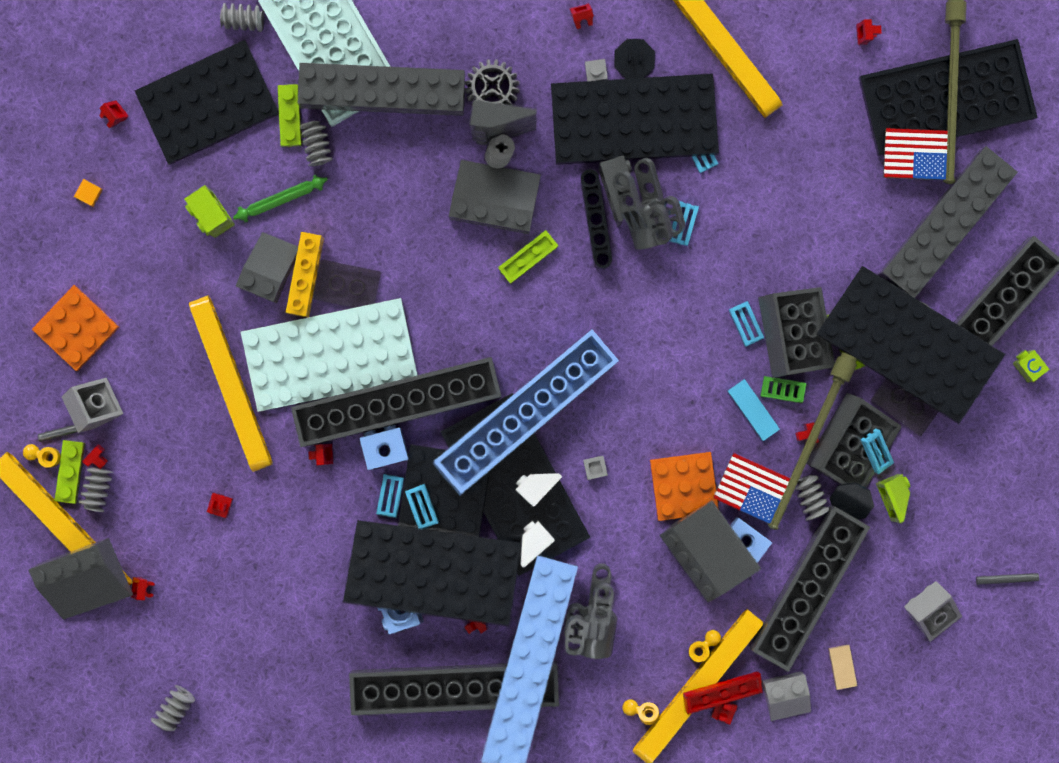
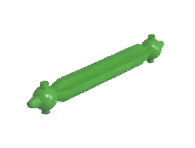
[233,175,328,222]

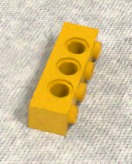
[286,232,324,318]

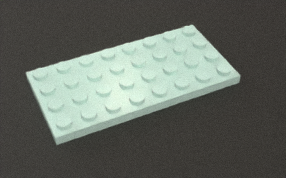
[258,0,390,127]
[241,298,418,412]

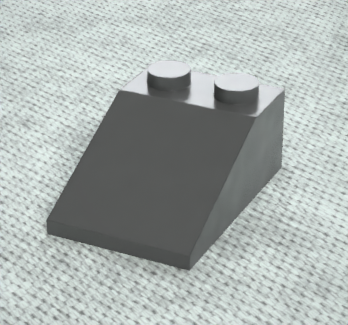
[598,155,632,227]
[236,232,298,304]

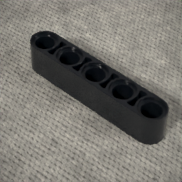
[580,169,612,270]

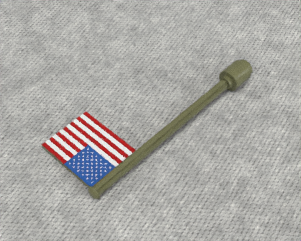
[883,0,967,184]
[713,353,857,530]

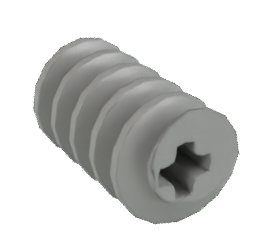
[220,3,265,32]
[300,121,333,166]
[485,134,515,169]
[78,467,114,512]
[795,475,830,520]
[151,685,195,731]

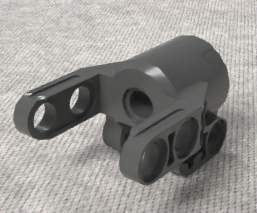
[613,158,685,250]
[564,563,618,659]

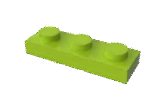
[278,84,302,147]
[498,230,559,284]
[54,440,85,504]

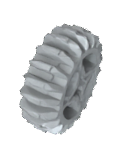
[465,59,520,106]

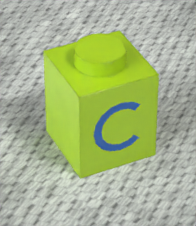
[1013,350,1050,383]

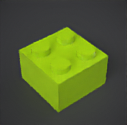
[185,185,235,238]

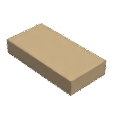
[828,645,857,690]

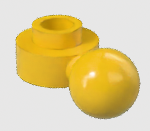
[23,444,61,468]
[688,630,721,662]
[622,699,659,725]

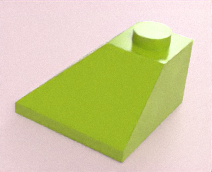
[875,474,910,523]

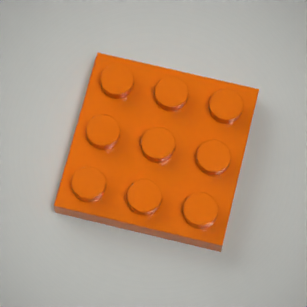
[32,285,119,371]
[650,452,719,521]

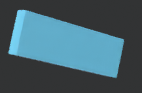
[727,379,780,441]

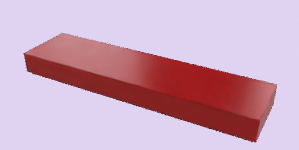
[683,671,763,714]

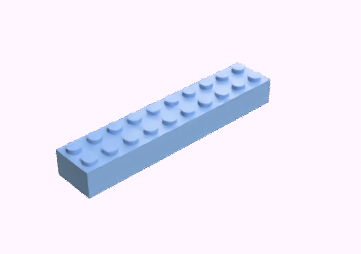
[433,330,619,496]
[481,556,578,763]

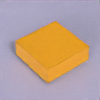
[74,179,103,207]

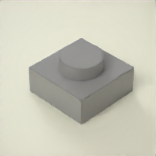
[585,59,608,81]
[583,455,608,480]

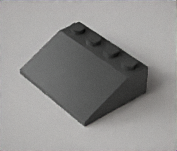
[470,100,537,145]
[449,160,541,235]
[758,287,835,378]
[806,393,902,488]
[659,500,761,602]
[28,538,133,620]

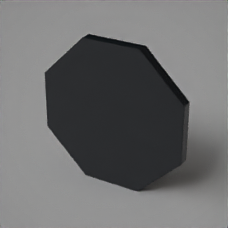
[614,39,655,79]
[830,482,874,520]

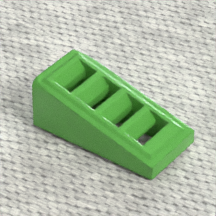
[760,376,806,403]

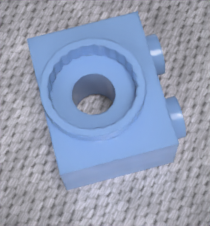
[360,425,409,470]
[730,517,772,563]
[378,608,424,634]

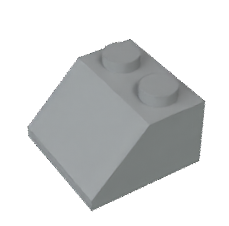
[62,378,123,433]
[904,581,962,642]
[762,671,811,721]

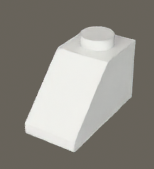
[516,473,562,507]
[521,521,555,568]

